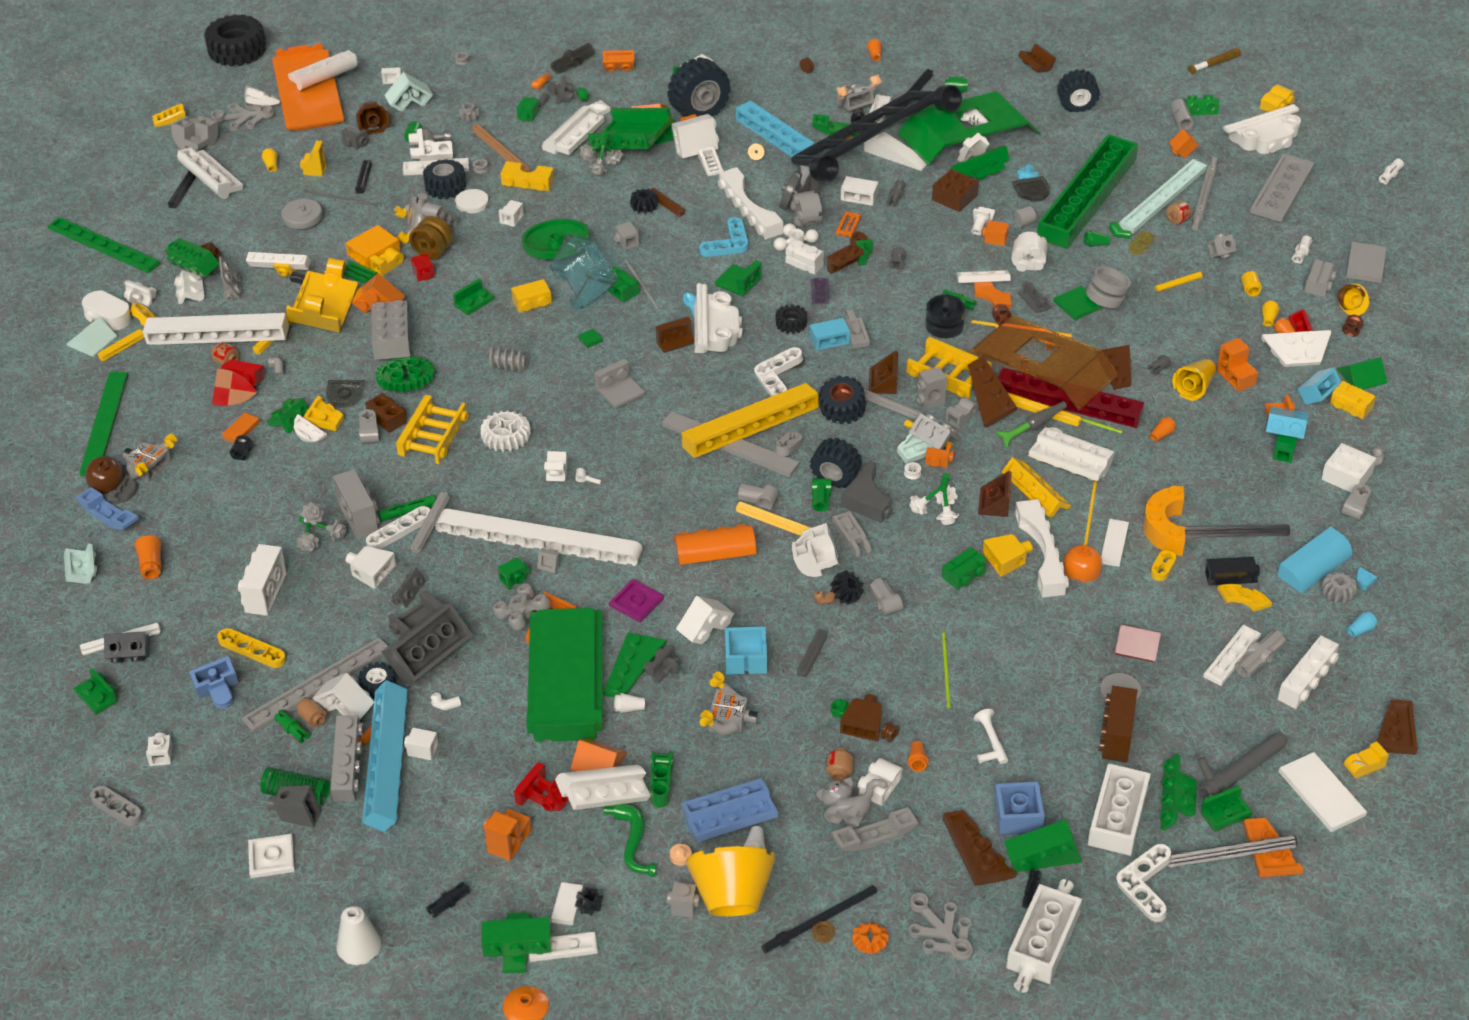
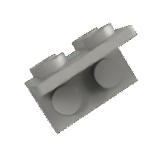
[594,359,645,408]
[909,413,960,449]

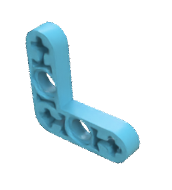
[699,217,748,257]

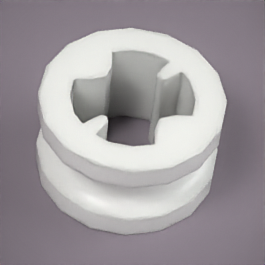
[904,462,921,479]

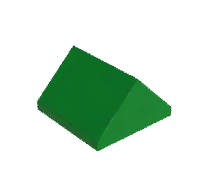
[1337,357,1387,390]

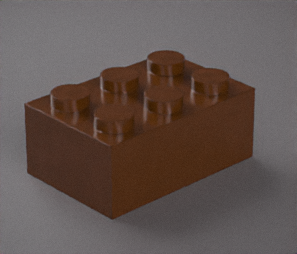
[1099,685,1138,763]

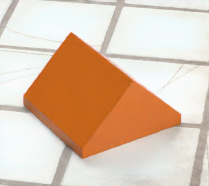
[570,738,627,771]

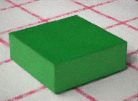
[578,328,603,348]

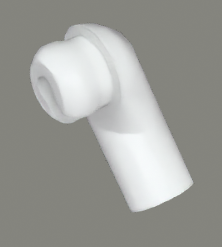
[430,692,461,711]

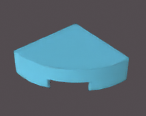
[1356,567,1377,591]

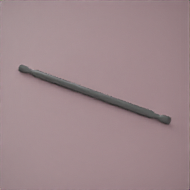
[303,190,378,206]

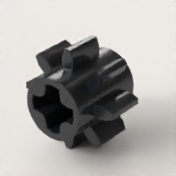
[575,887,603,916]

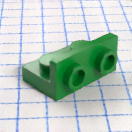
[453,279,494,316]
[73,668,117,715]

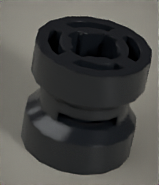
[229,435,253,461]

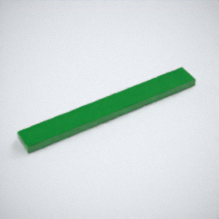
[48,217,160,274]
[79,372,128,476]

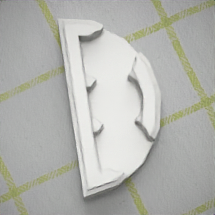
[294,414,327,442]

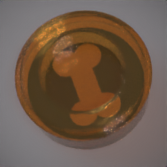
[812,921,834,944]

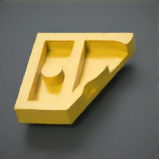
[303,396,344,431]

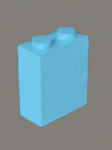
[1266,406,1308,439]

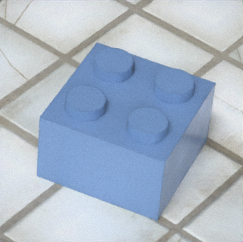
[994,782,1045,834]

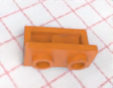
[603,50,634,71]

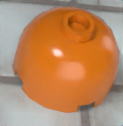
[1063,545,1103,582]

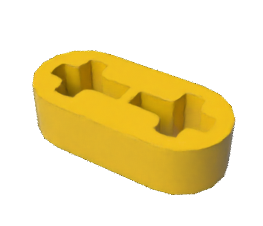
[1150,550,1176,581]

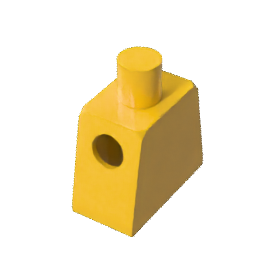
[982,534,1033,577]

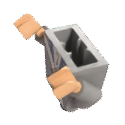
[835,75,882,111]

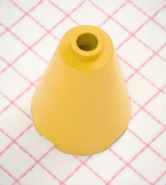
[1172,359,1216,401]

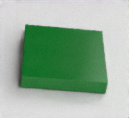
[1053,285,1103,321]

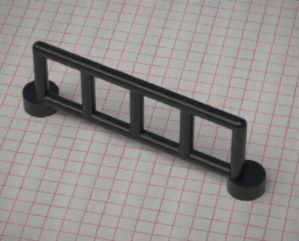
[791,85,962,182]

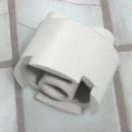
[1011,232,1048,272]

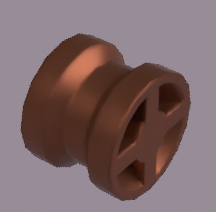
[992,304,1012,326]
[1342,315,1364,337]

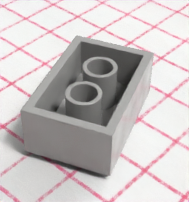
[333,469,380,538]

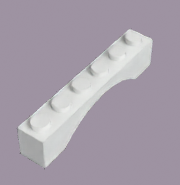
[718,167,783,240]
[1015,499,1069,597]

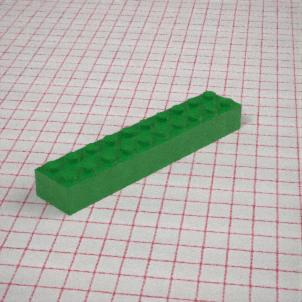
[1037,134,1138,249]

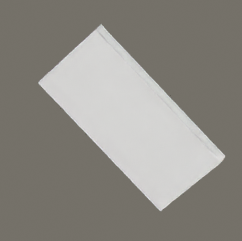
[1278,752,1367,832]

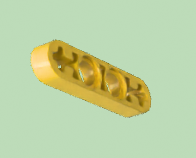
[217,628,286,668]

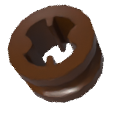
[881,721,900,743]

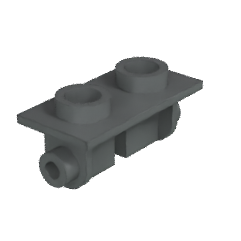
[1018,281,1051,313]
[392,568,425,608]

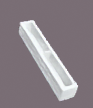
[246,252,311,270]

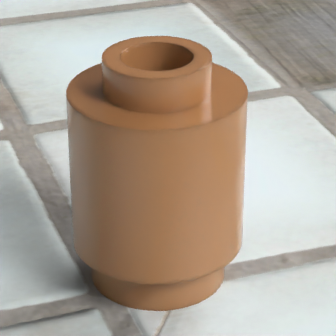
[297,698,327,728]

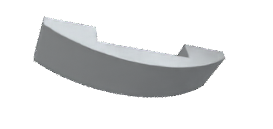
[831,807,918,851]

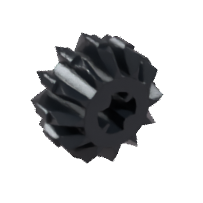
[630,188,658,214]
[830,570,864,605]

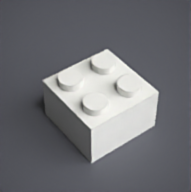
[1322,443,1376,492]

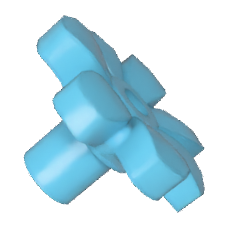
[1017,164,1038,182]

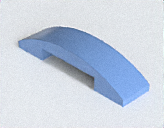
[76,487,139,530]

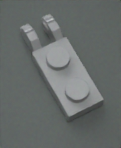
[832,511,871,556]

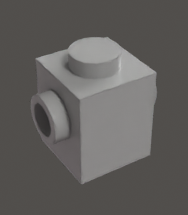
[613,222,639,250]
[667,882,700,917]

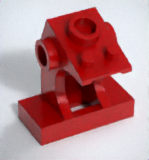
[514,762,569,811]

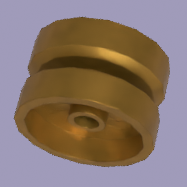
[409,216,453,260]

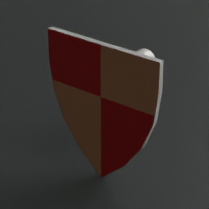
[212,368,257,406]

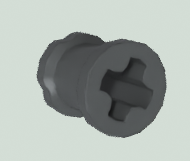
[889,248,906,270]

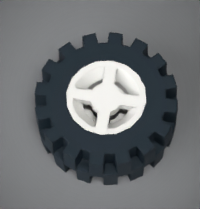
[358,662,396,699]

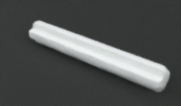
[80,623,161,656]

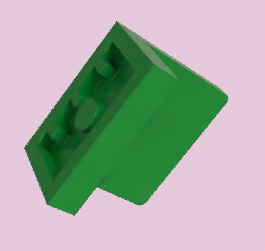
[715,260,762,297]

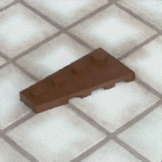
[968,356,1018,428]
[942,810,1017,886]

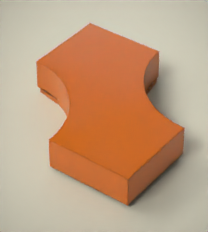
[974,282,1012,308]

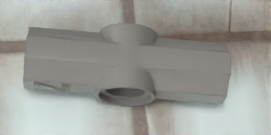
[1235,630,1286,678]

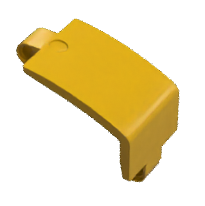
[286,258,358,333]

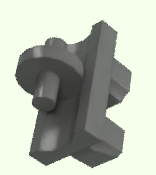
[547,75,574,104]
[643,644,680,684]

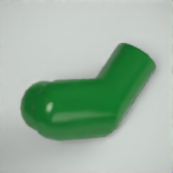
[1109,222,1131,239]

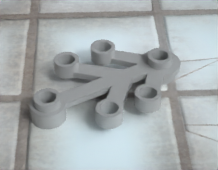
[211,102,274,131]
[909,893,973,961]

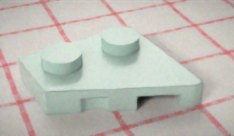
[897,433,934,464]

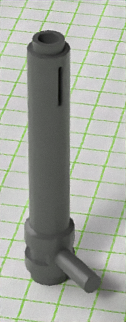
[1197,733,1287,800]

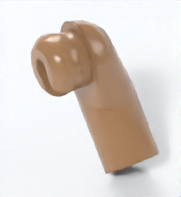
[814,589,835,605]

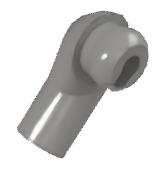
[268,356,284,376]
[1372,447,1384,467]

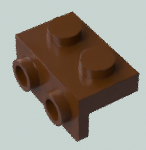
[1018,44,1056,73]
[827,243,864,274]
[656,316,694,353]

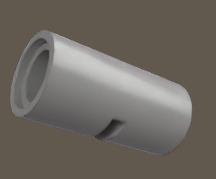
[1170,99,1194,130]

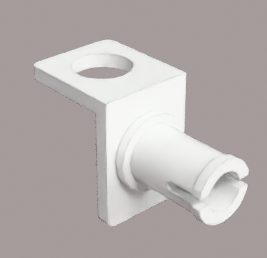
[971,207,995,235]

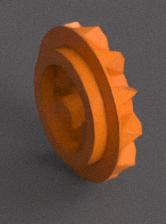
[852,920,888,954]

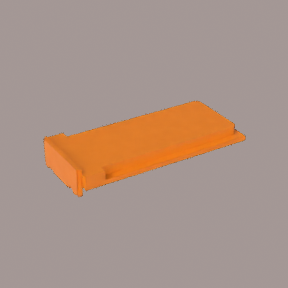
[272,43,344,131]

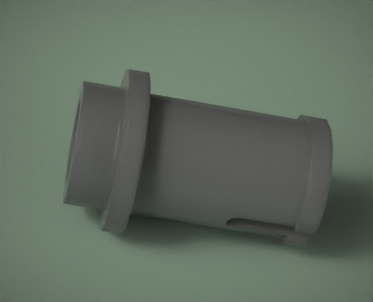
[1148,355,1171,375]

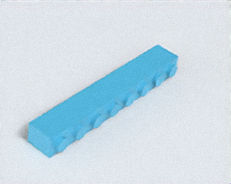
[362,680,408,831]

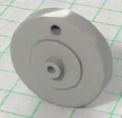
[281,199,323,229]

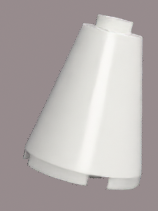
[336,906,382,965]

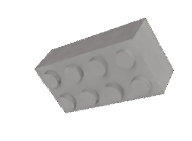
[371,300,410,360]

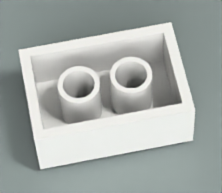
[238,544,287,616]

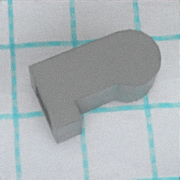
[946,397,979,429]

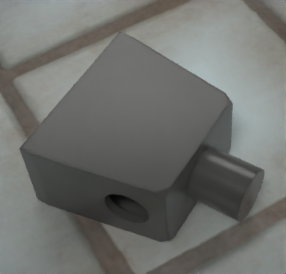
[267,786,322,828]

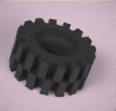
[776,304,807,334]

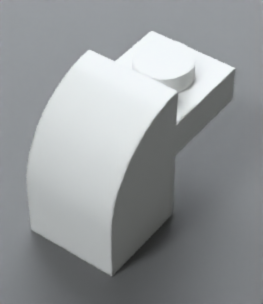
[544,451,568,482]

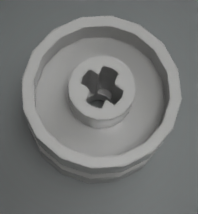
[1086,266,1131,309]

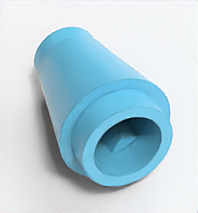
[1346,611,1378,638]

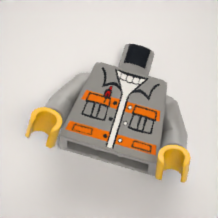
[394,193,428,244]
[123,433,178,483]
[700,672,758,736]

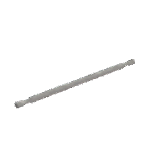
[624,259,659,309]

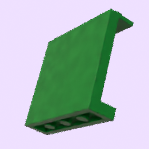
[587,107,673,149]

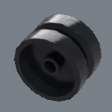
[925,295,965,339]

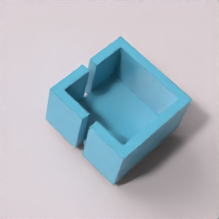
[725,627,767,675]

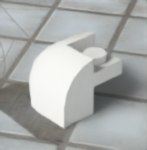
[792,523,839,577]

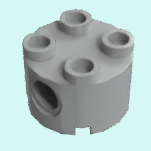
[790,190,822,227]

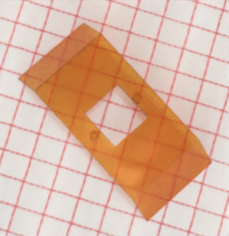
[967,315,1118,411]

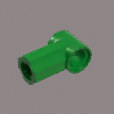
[812,478,832,512]

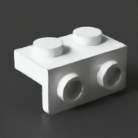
[957,133,989,162]
[174,270,205,304]

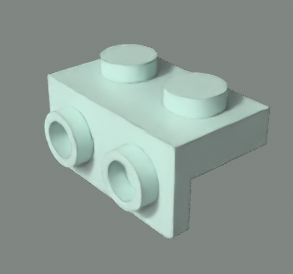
[64,544,97,584]

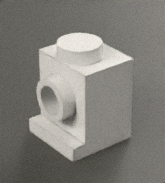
[499,200,524,227]
[146,733,172,766]

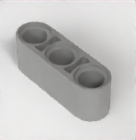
[422,202,458,231]

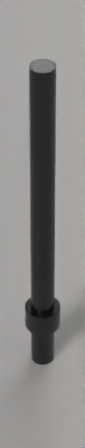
[761,885,877,953]

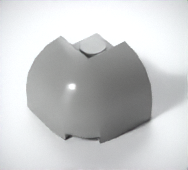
[171,116,218,150]

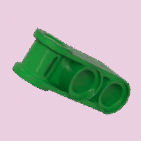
[650,751,673,808]

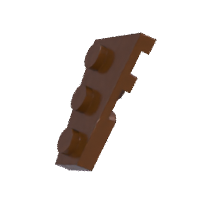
[1095,345,1132,390]

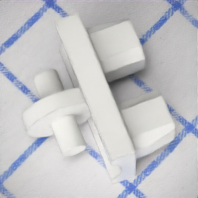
[124,280,156,307]

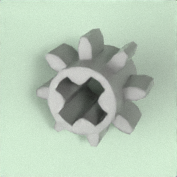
[459,103,480,122]

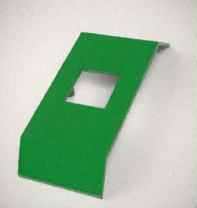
[898,91,1041,166]

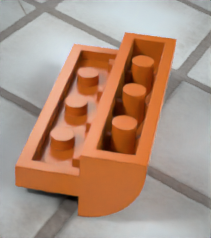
[673,524,757,565]

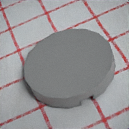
[1100,673,1142,703]

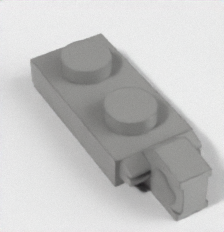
[845,309,870,349]

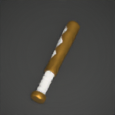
[1188,48,1241,74]

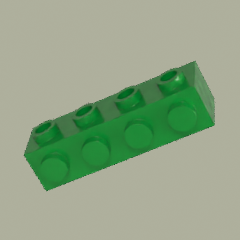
[164,238,220,277]

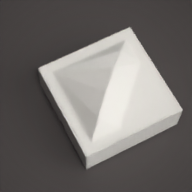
[589,100,610,116]

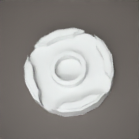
[455,189,489,213]

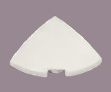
[245,85,280,105]

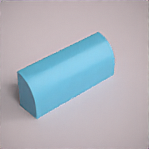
[1277,526,1352,593]

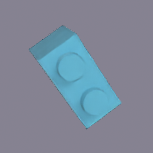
[809,318,850,350]
[1297,367,1341,404]

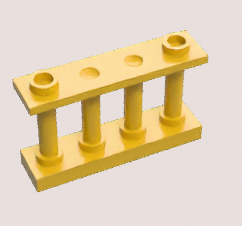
[907,336,992,399]
[396,395,469,464]

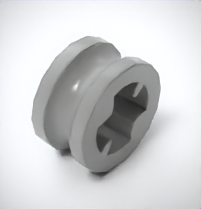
[455,52,469,65]
[473,159,488,173]

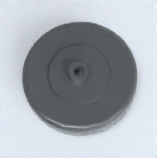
[779,170,802,210]

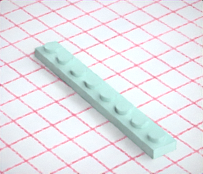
[1119,159,1207,234]

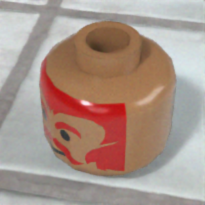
[1166,201,1192,225]
[211,342,239,366]
[825,748,854,781]

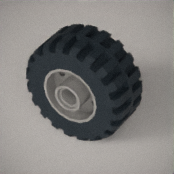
[667,57,731,117]

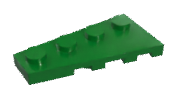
[603,632,666,698]

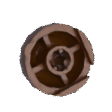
[85,456,124,494]

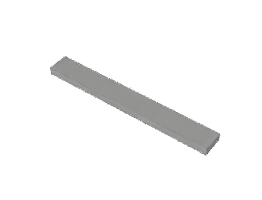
[662,412,799,477]
[242,637,388,734]

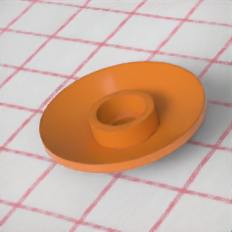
[503,986,549,1020]

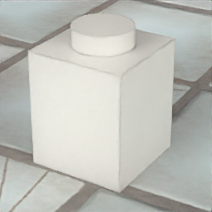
[404,728,438,760]

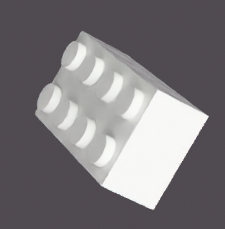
[1088,763,1151,856]

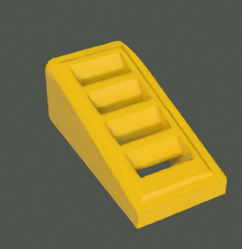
[152,104,186,127]

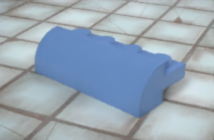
[681,778,778,842]

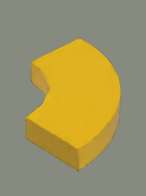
[1217,584,1272,611]

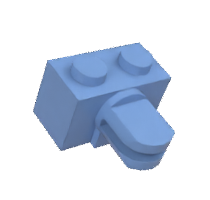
[189,656,238,709]

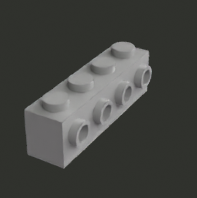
[330,715,364,802]

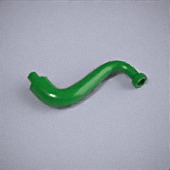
[603,804,656,877]

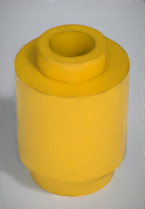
[1241,271,1262,297]

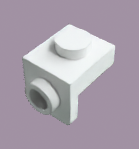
[381,67,401,84]

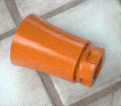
[134,535,162,579]

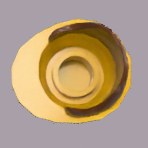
[1337,284,1370,316]

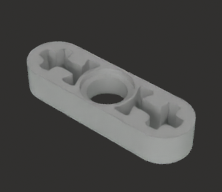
[90,786,142,826]

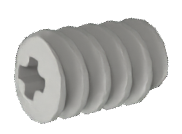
[489,346,529,373]

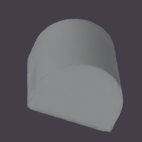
[1014,206,1036,227]

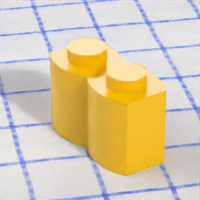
[1260,84,1295,112]

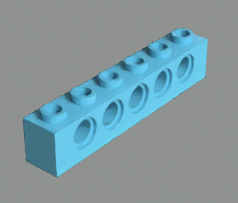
[736,100,815,157]

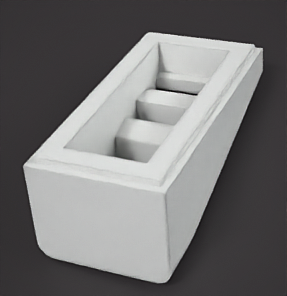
[698,146,723,176]

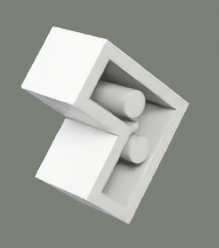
[676,596,734,644]
[313,673,374,719]

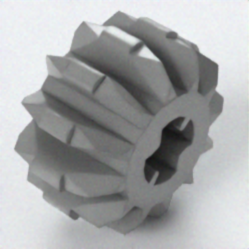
[1322,571,1357,604]

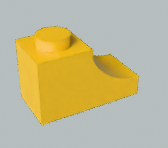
[300,141,327,176]

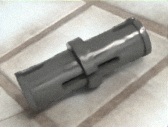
[887,180,906,207]

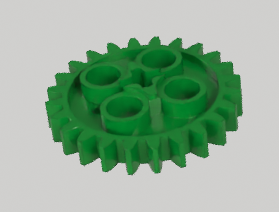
[376,355,435,393]

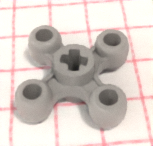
[493,583,551,631]

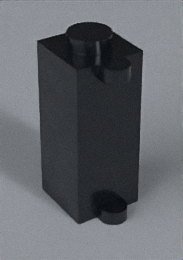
[1205,556,1260,586]

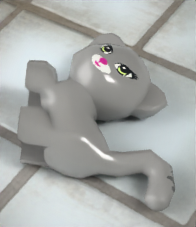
[816,778,887,827]

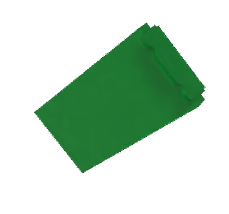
[526,608,603,742]

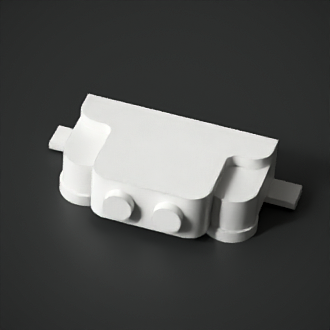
[1223,104,1301,154]
[694,283,742,353]

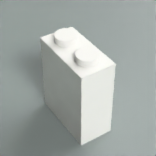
[672,114,719,159]

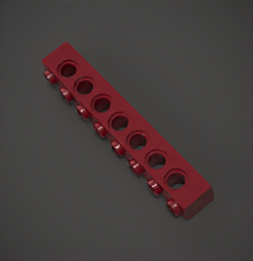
[998,367,1145,428]

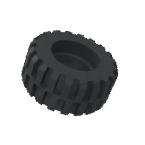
[204,14,266,67]

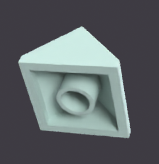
[66,317,117,357]

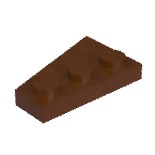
[1376,700,1418,755]

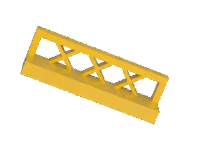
[1002,457,1072,517]

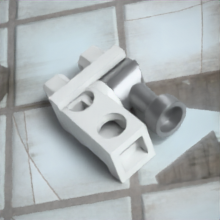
[408,129,453,161]

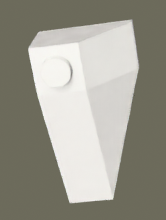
[864,132,927,171]

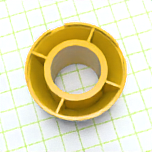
[686,846,776,916]

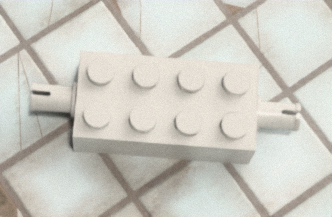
[1006,879,1082,992]

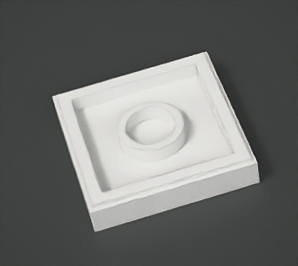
[248,834,295,878]

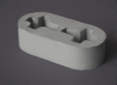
[775,431,802,456]

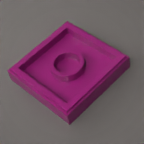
[609,579,664,623]

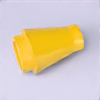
[261,148,278,172]
[1262,301,1280,327]

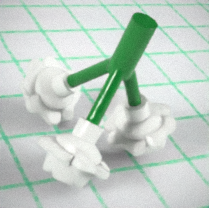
[909,473,959,525]

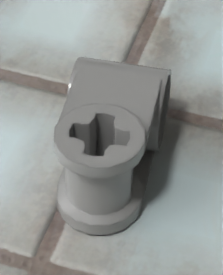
[359,409,380,444]
[1341,484,1371,521]

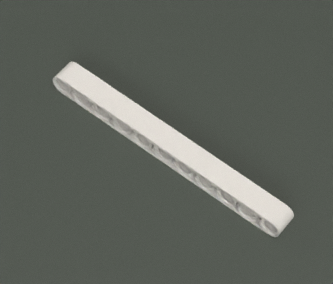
[435,509,643,566]

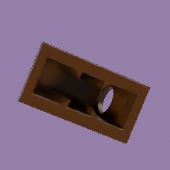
[840,694,882,742]

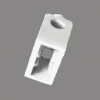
[346,546,396,589]

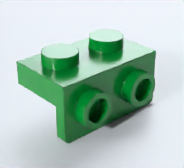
[1183,94,1219,116]
[267,398,309,433]
[1200,786,1252,832]

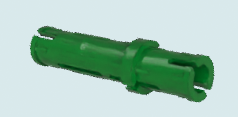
[378,494,435,522]

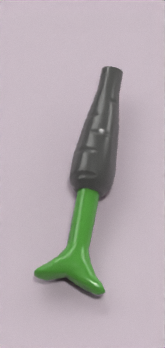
[996,401,1067,448]

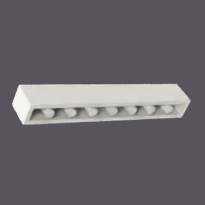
[143,313,289,345]

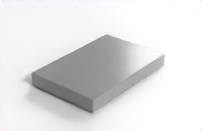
[1346,242,1387,283]

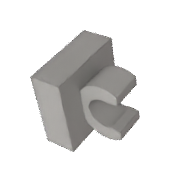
[537,548,560,573]

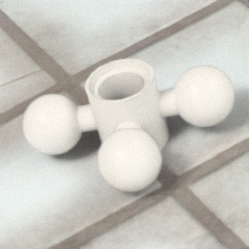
[774,224,819,251]

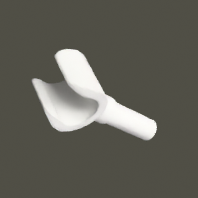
[575,468,601,484]

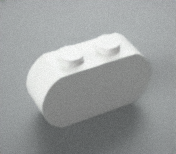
[82,291,132,331]

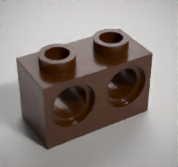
[365,393,407,433]

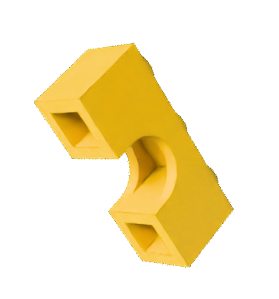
[501,161,555,191]

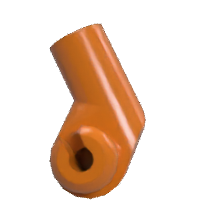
[531,73,551,90]

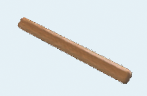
[472,124,531,172]

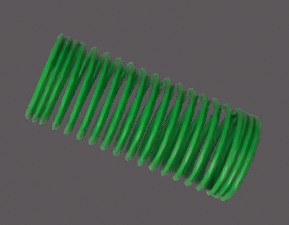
[260,767,330,806]

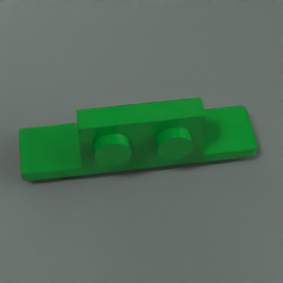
[951,145,1009,180]
[1160,753,1197,831]

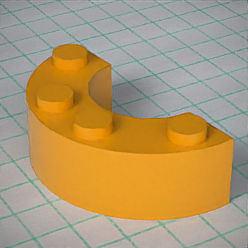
[1143,485,1185,556]

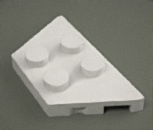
[1261,330,1331,367]

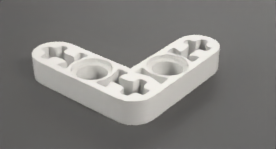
[754,347,803,396]
[1117,844,1171,922]

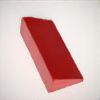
[1288,309,1314,332]

